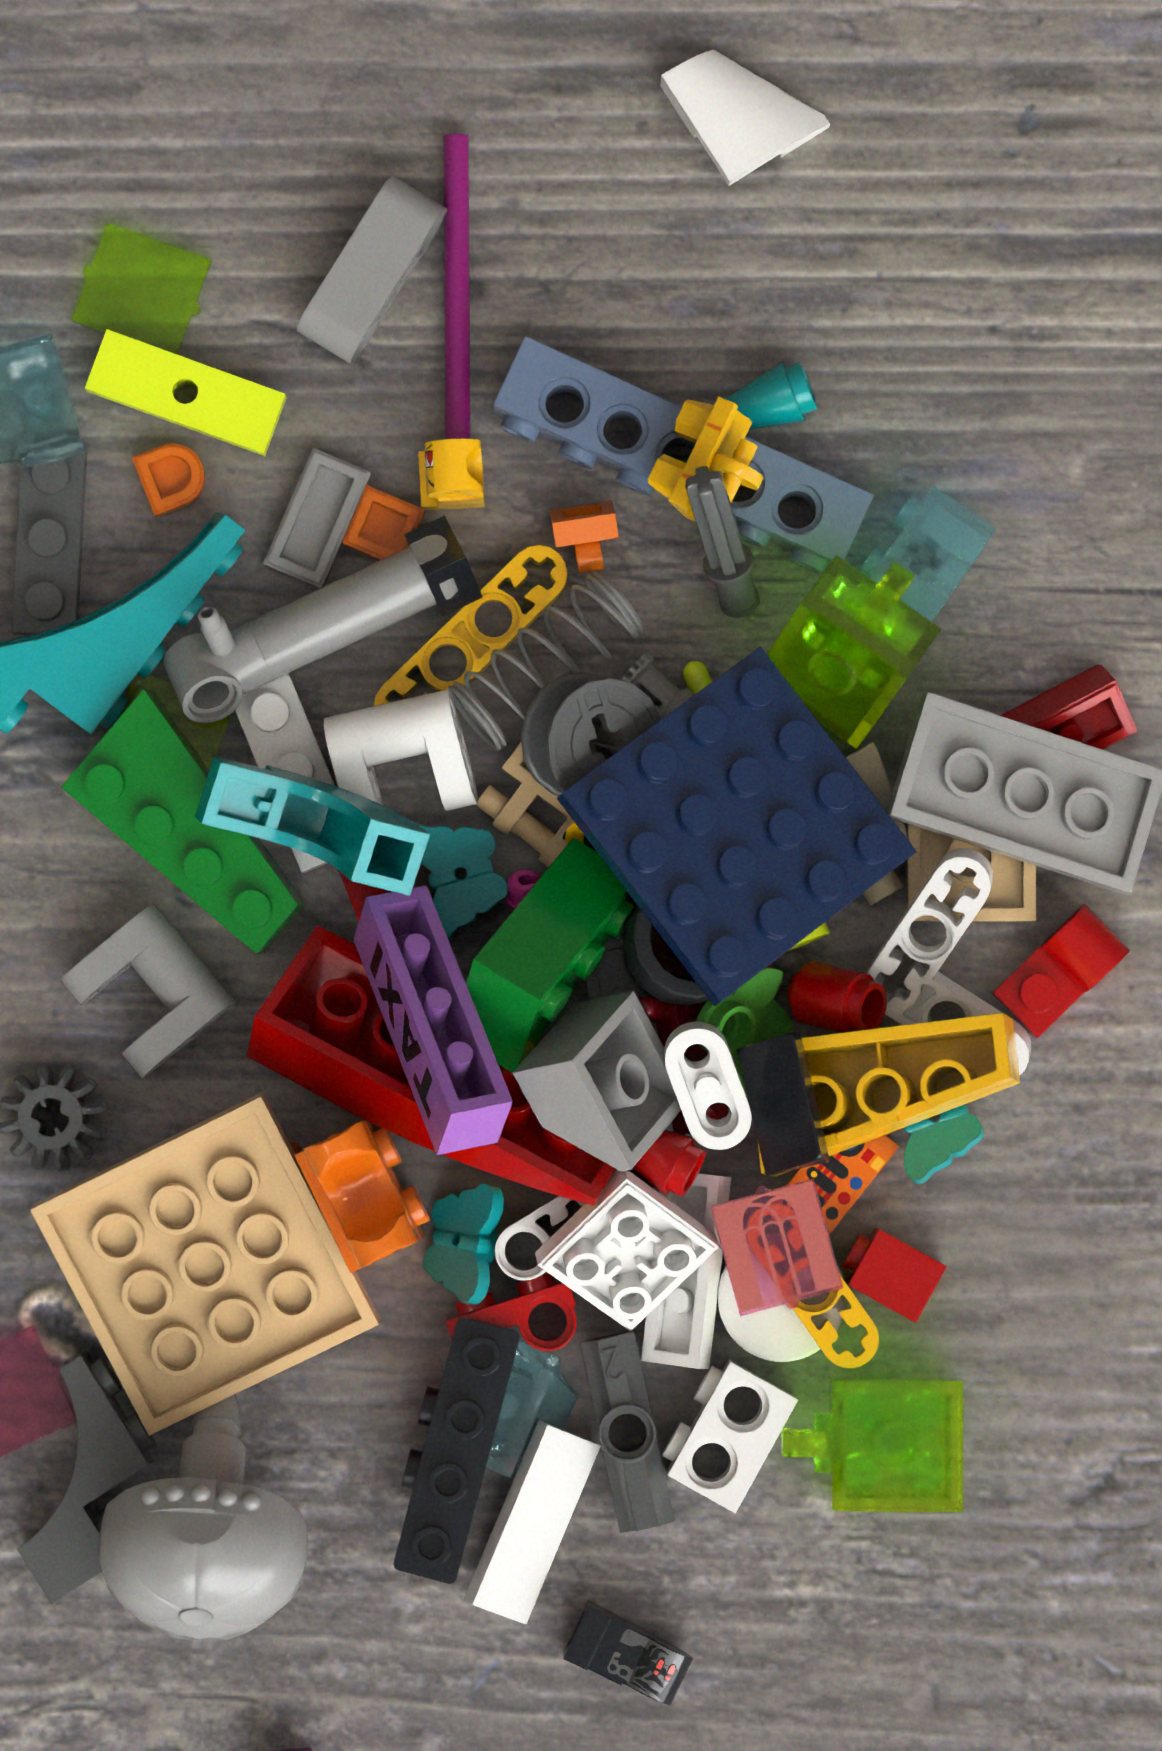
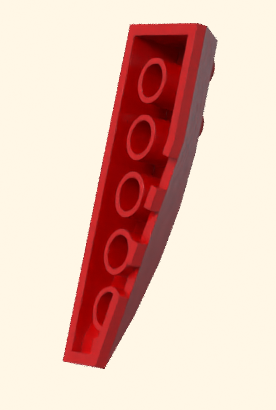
[247,925,616,1206]

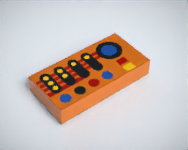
[772,1135,900,1237]

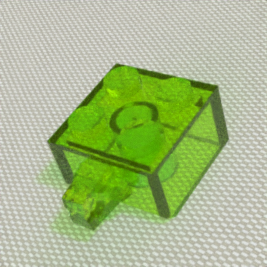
[767,555,942,749]
[781,1376,963,1512]

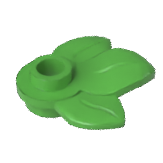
[697,967,793,1090]

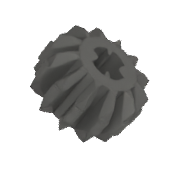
[0,1063,108,1171]

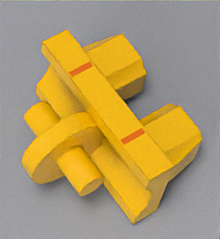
[648,396,764,522]

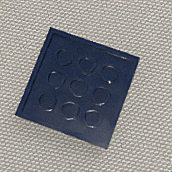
[557,646,917,1006]

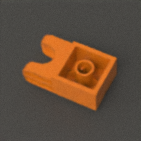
[294,1121,430,1273]

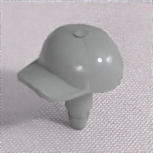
[98,1395,308,1641]

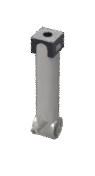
[163,515,482,723]

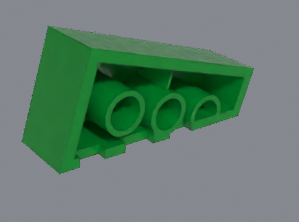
[61,689,306,954]

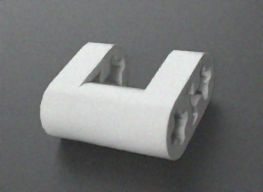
[324,689,478,811]

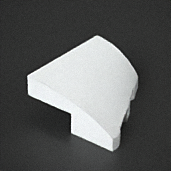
[660,49,830,186]

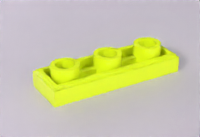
[85,329,287,456]

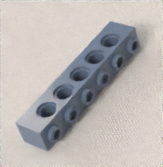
[493,336,874,575]

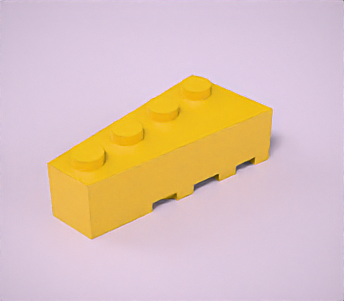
[747,1013,1020,1177]

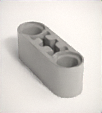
[297,175,447,364]

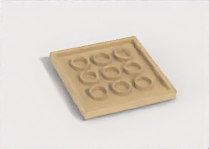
[30,1092,380,1436]

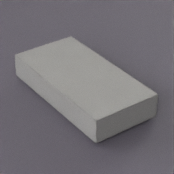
[263,448,372,589]

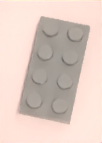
[886,692,1162,895]

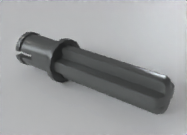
[685,466,760,618]

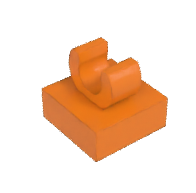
[549,500,619,573]

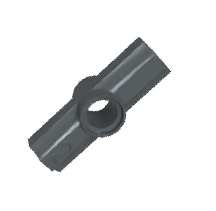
[580,1330,675,1533]

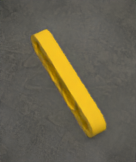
[373,545,568,706]

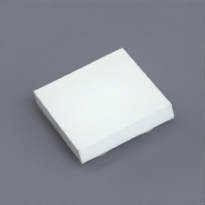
[535,1170,719,1331]

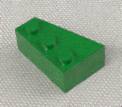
[466,838,636,1072]

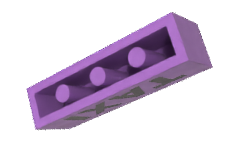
[353,886,513,1155]

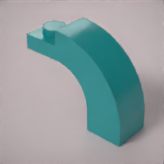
[195,756,430,896]

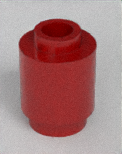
[788,961,887,1033]

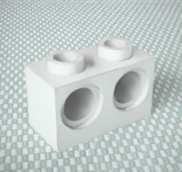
[662,1359,798,1514]

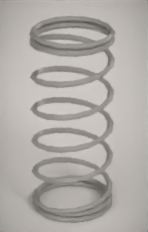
[448,570,644,751]

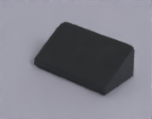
[737,1032,830,1176]

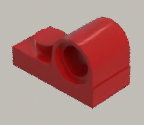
[991,904,1130,1039]

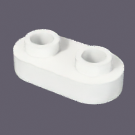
[664,1021,752,1150]

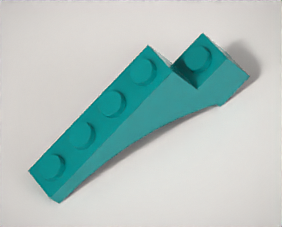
[0,512,245,734]

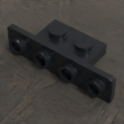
[393,1317,520,1584]

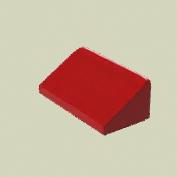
[1000,665,1137,750]

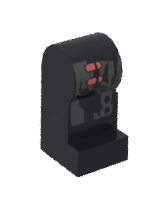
[563,1600,693,1705]

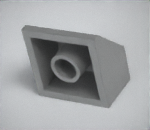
[512,990,681,1172]

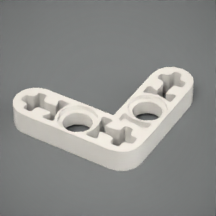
[867,848,1031,1075]

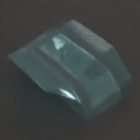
[0,333,86,468]
[486,1340,578,1478]

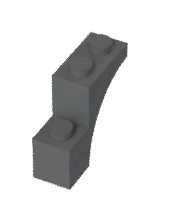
[17,1352,156,1604]

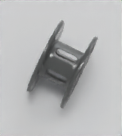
[520,672,661,796]

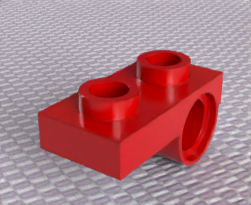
[446,1273,577,1351]

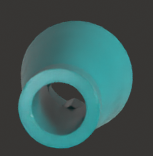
[724,361,818,430]

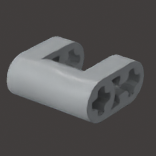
[61,904,236,1079]

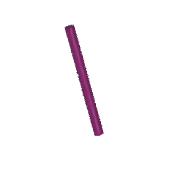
[443,134,471,439]

